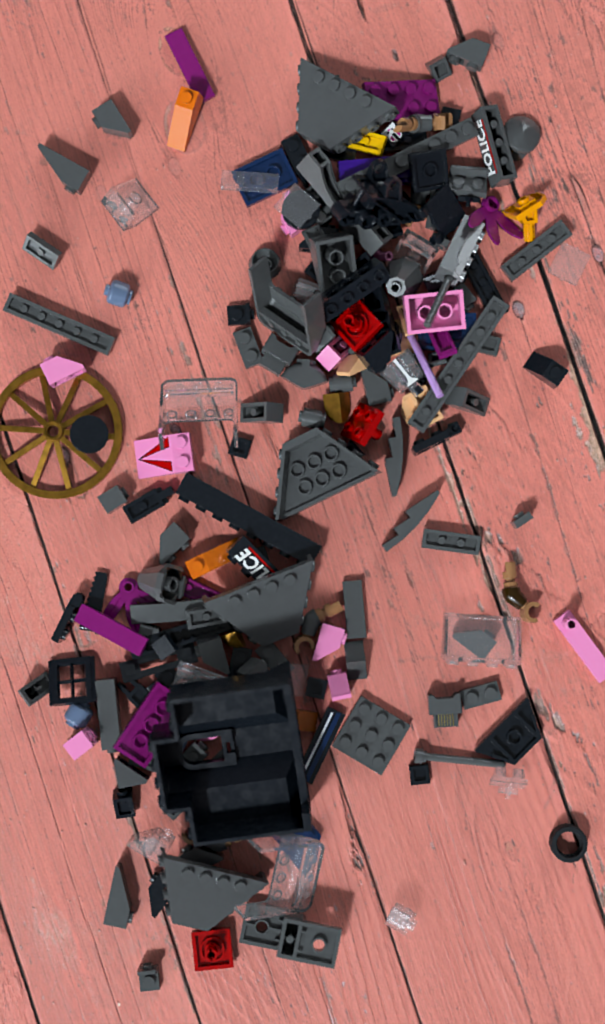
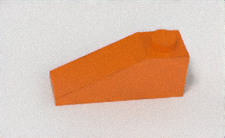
[167,86,204,152]
[185,537,238,580]

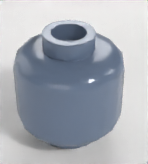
[103,280,133,308]
[64,703,93,730]

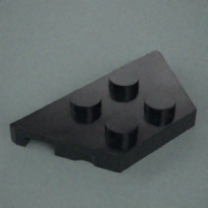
[474,697,542,765]

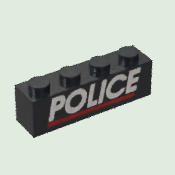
[226,534,279,580]

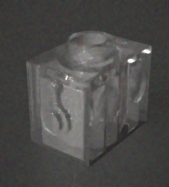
[385,903,417,936]

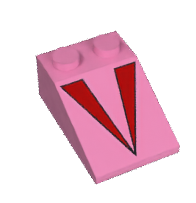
[134,432,196,479]

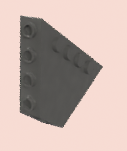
[296,58,400,155]
[273,427,382,522]
[201,554,315,647]
[158,847,269,931]

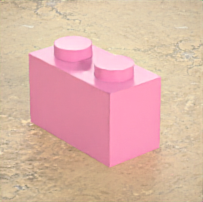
[63,726,99,761]

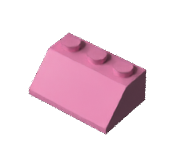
[402,289,466,335]

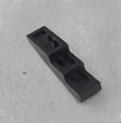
[364,284,402,355]

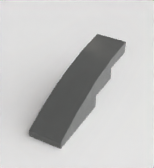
[384,417,403,497]
[381,490,440,552]
[129,598,204,624]

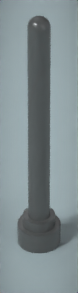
[413,748,506,768]

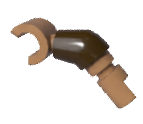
[502,562,540,623]

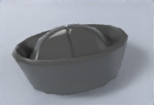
[248,248,282,279]

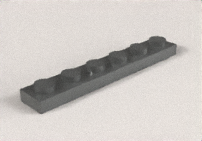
[3,293,116,356]

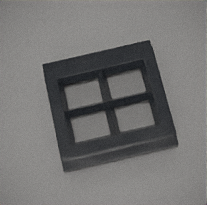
[48,656,97,706]

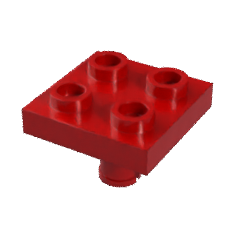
[332,300,384,353]
[340,402,385,447]
[191,927,234,971]

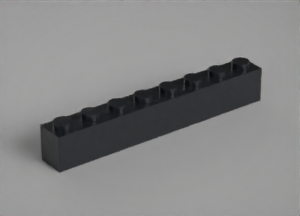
[176,473,322,563]

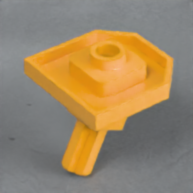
[502,192,547,242]

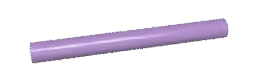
[407,335,444,398]

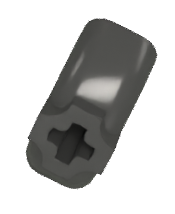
[281,359,328,390]

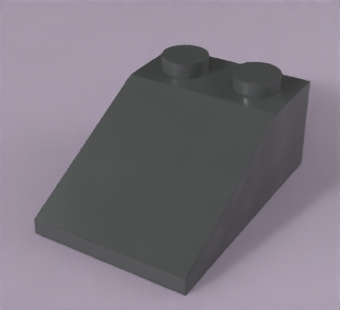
[309,231,357,294]

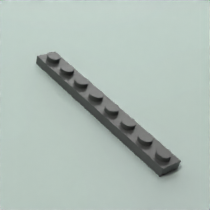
[336,117,479,199]
[407,295,510,434]

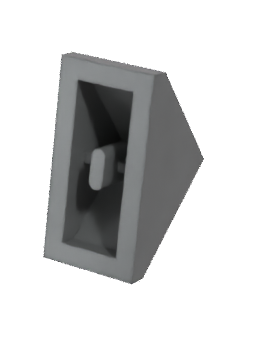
[344,640,367,680]
[18,671,49,707]
[114,756,150,789]

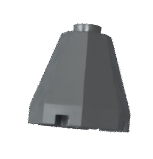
[385,256,424,298]
[137,563,187,605]

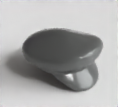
[504,116,541,161]

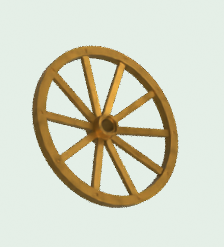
[0,367,123,499]

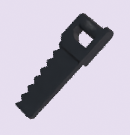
[79,571,108,635]

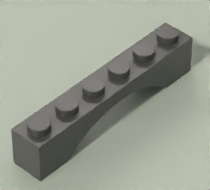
[296,147,394,256]

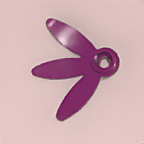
[468,196,524,245]
[103,578,157,632]

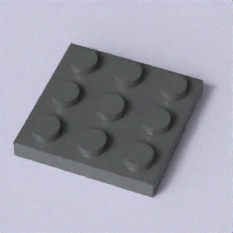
[332,696,411,775]

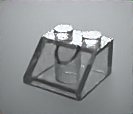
[101,178,159,231]
[385,229,440,276]
[126,827,175,864]

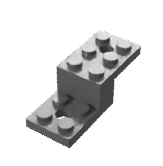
[239,902,342,969]

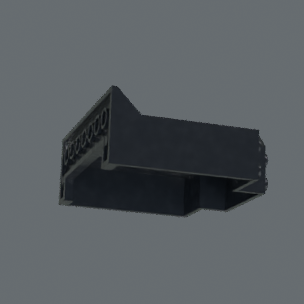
[148,661,312,847]

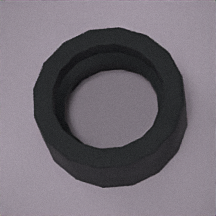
[549,823,588,863]

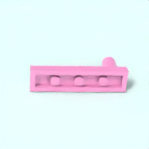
[553,610,605,683]

